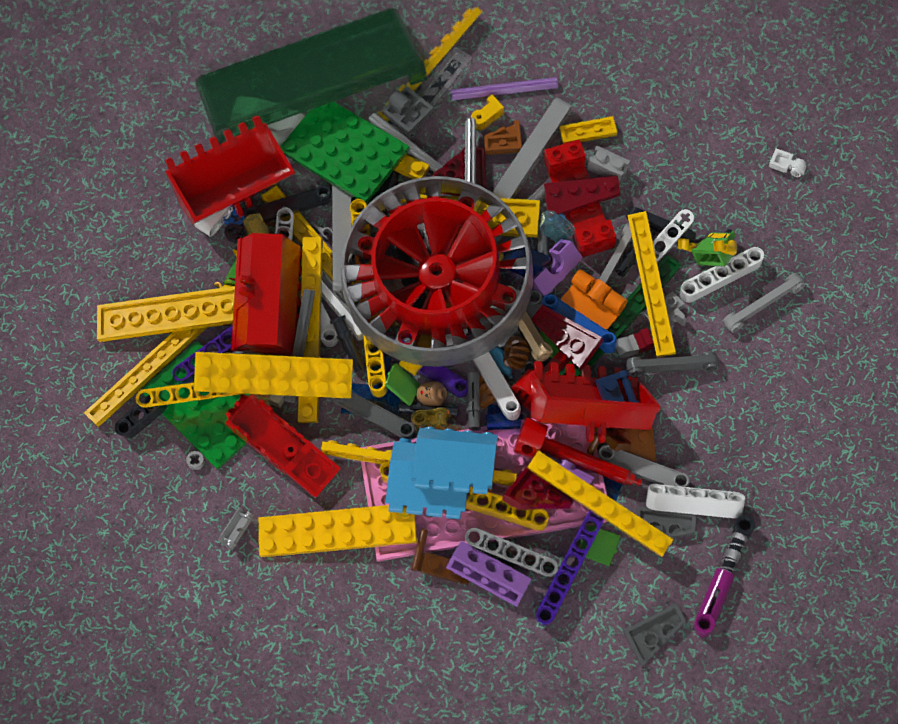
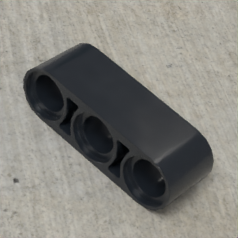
[115,395,167,438]

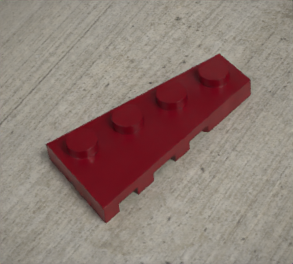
[544,176,620,220]
[531,305,604,371]

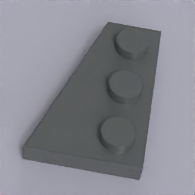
[632,506,696,546]
[623,603,686,667]

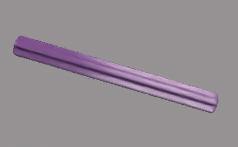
[451,77,558,100]

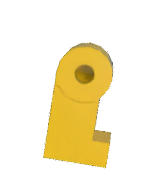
[471,95,504,130]

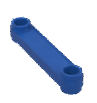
[542,294,617,353]

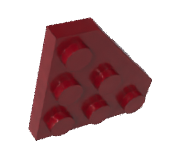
[431,146,487,196]
[502,465,576,510]

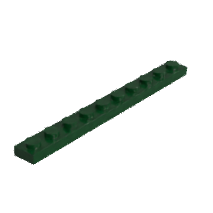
[559,254,682,377]

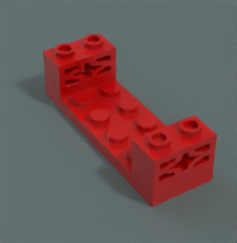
[544,139,616,257]

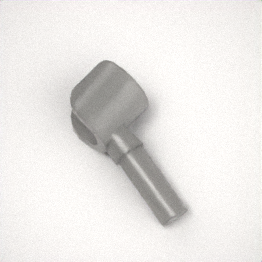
[310,221,332,240]

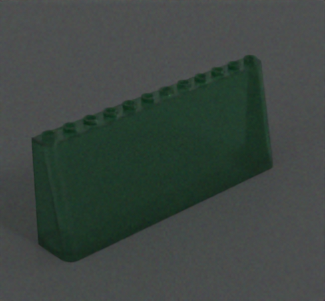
[195,8,428,145]

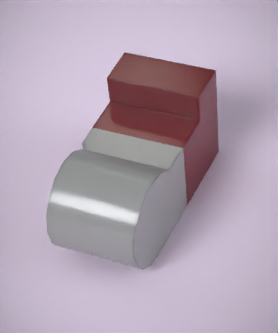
[616,328,654,358]

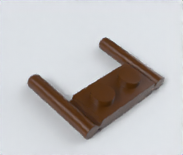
[411,528,477,585]

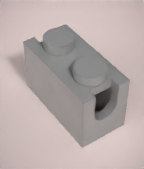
[588,146,630,185]

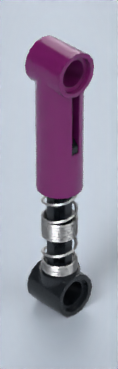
[693,515,755,637]

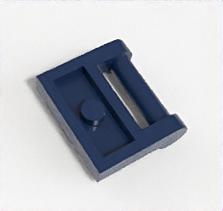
[595,369,640,403]

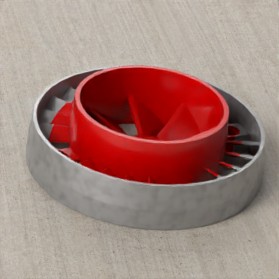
[341,176,533,367]

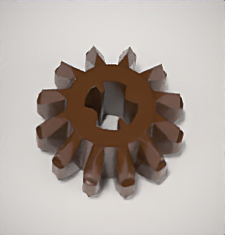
[503,336,530,369]

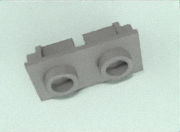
[218,507,254,551]

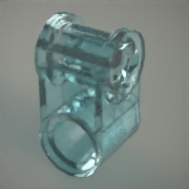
[540,210,576,243]

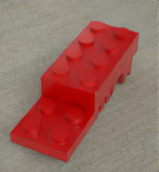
[225,393,341,498]

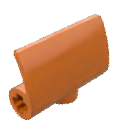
[561,269,628,330]

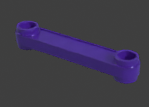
[394,339,468,398]

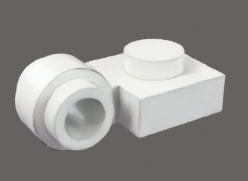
[769,148,807,177]

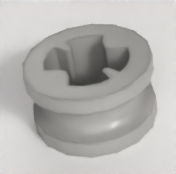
[186,451,205,470]

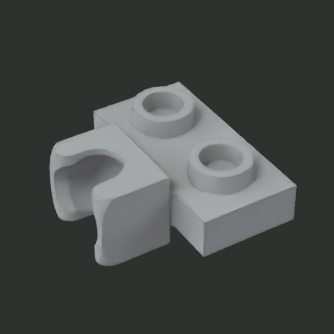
[643,291,686,334]

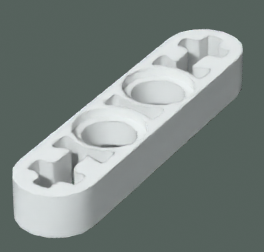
[653,209,694,263]

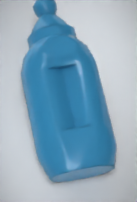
[489,347,513,379]

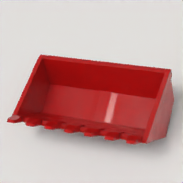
[165,115,295,225]
[231,233,302,356]
[530,361,661,443]

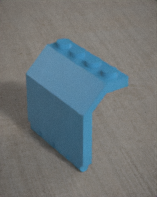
[412,427,498,495]
[385,438,467,520]

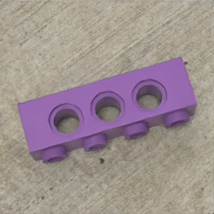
[446,541,531,607]

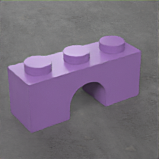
[523,239,583,296]

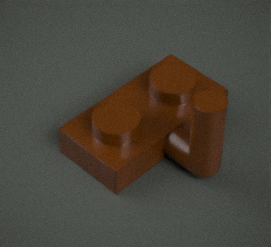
[586,427,632,455]

